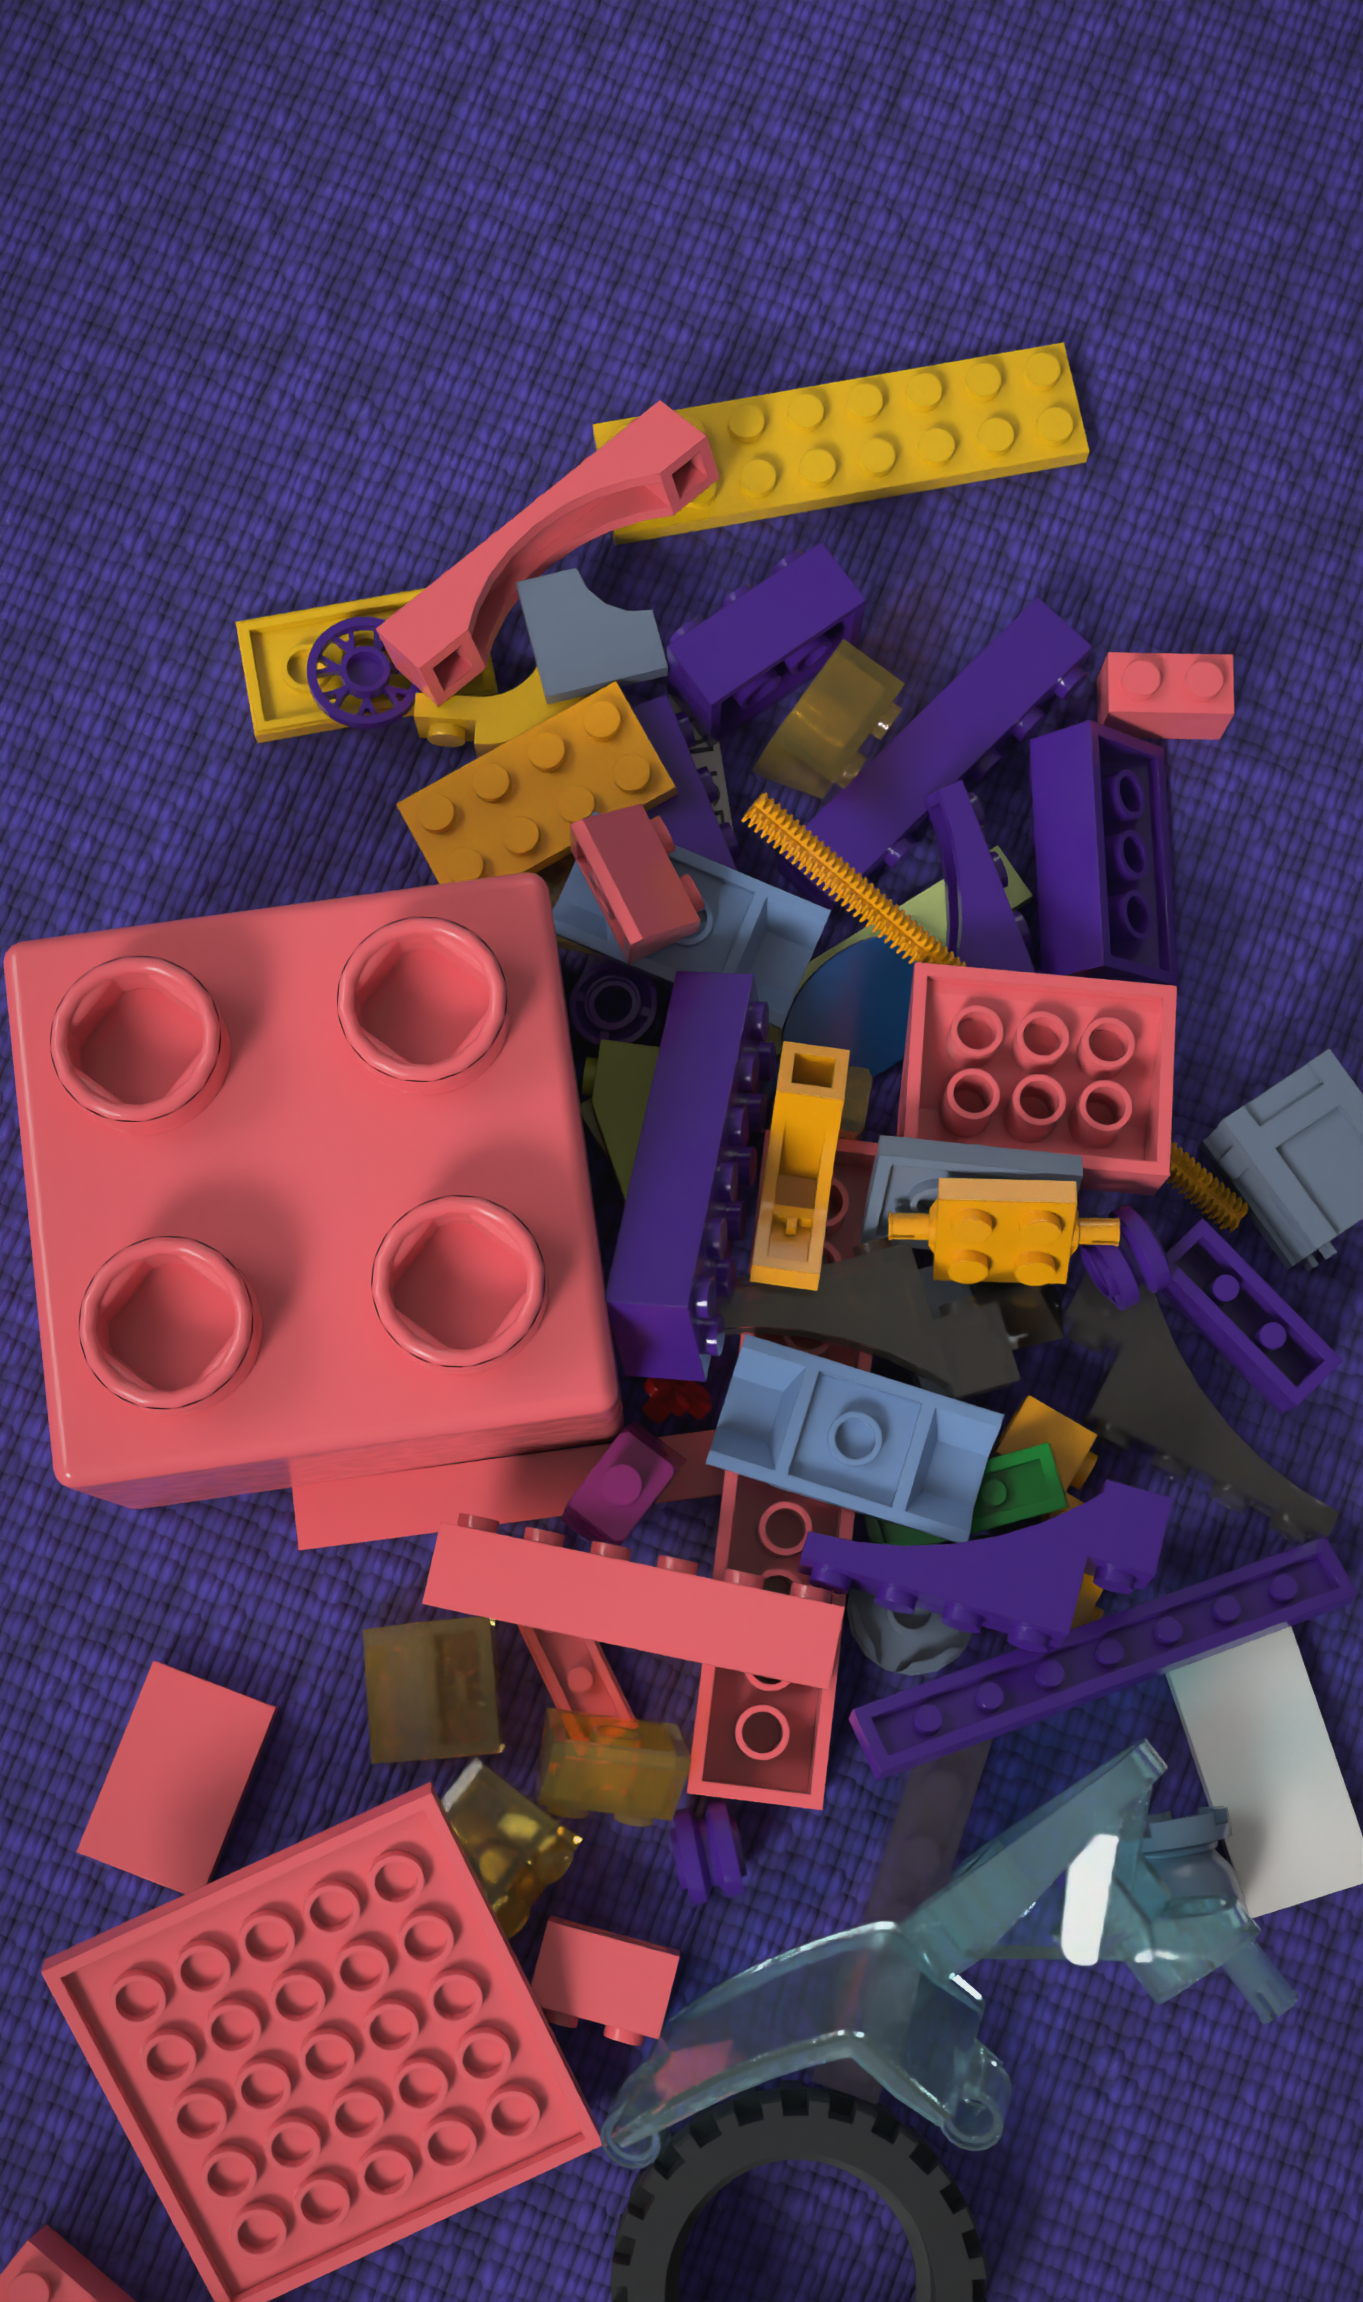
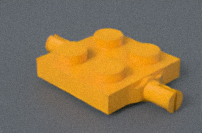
[888,1178,1120,1286]

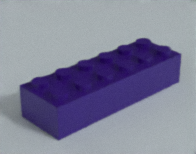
[605,971,776,1382]

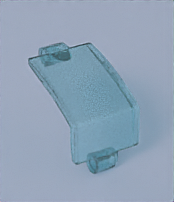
[600,1920,1012,2169]

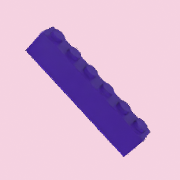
[777,597,1092,920]

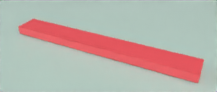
[292,1430,725,1551]

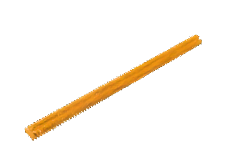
[741,792,1248,1233]

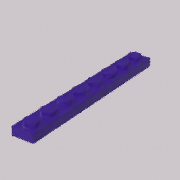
[849,1537,1358,1781]

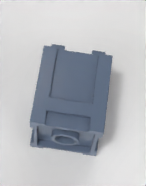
[1198,1049,1363,1271]

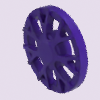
[307,617,421,729]

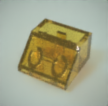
[363,1616,505,1764]

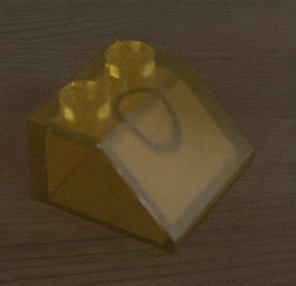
[752,639,905,799]
[535,1708,691,1827]
[441,1757,583,1939]

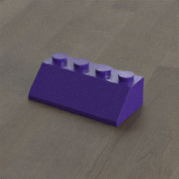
[1029,720,1179,987]

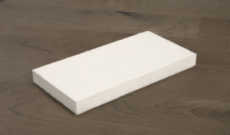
[1165,1626,1363,1919]

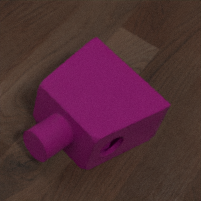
[561,1420,687,1547]

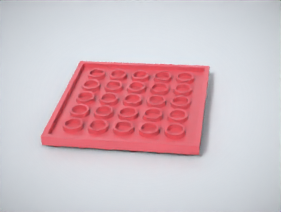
[41,1782,603,2302]

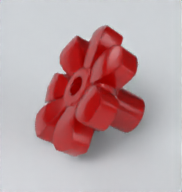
[642,1377,712,1423]

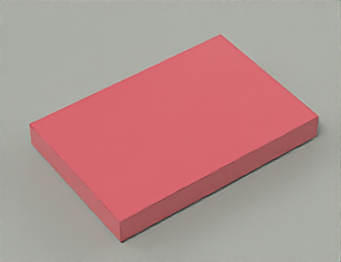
[76,1661,279,1894]

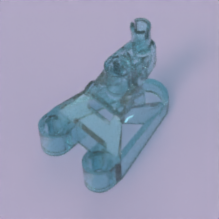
[897,1738,1300,2024]

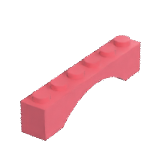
[376,400,720,707]

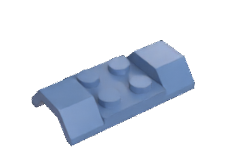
[552,811,831,1030]
[705,1334,1004,1543]

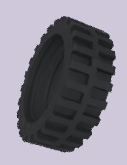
[610,2080,990,2302]

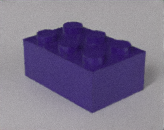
[667,542,866,748]

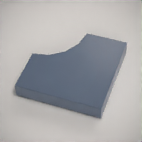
[516,568,668,705]

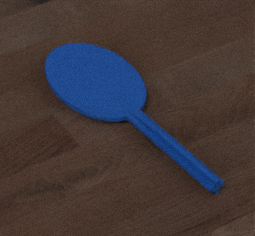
[761,934,917,1102]

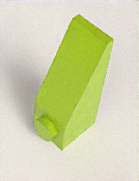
[582,1039,660,1207]

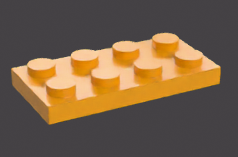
[396,681,678,884]

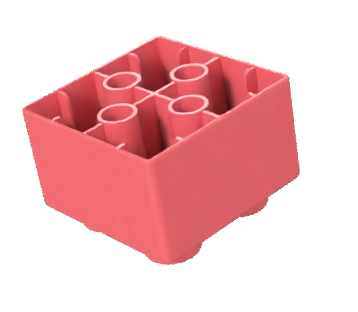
[3,872,624,1509]

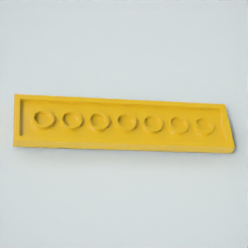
[593,342,1090,545]

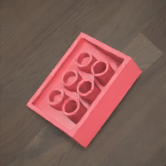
[897,962,1177,1196]

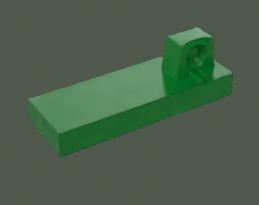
[863,1442,1070,1546]

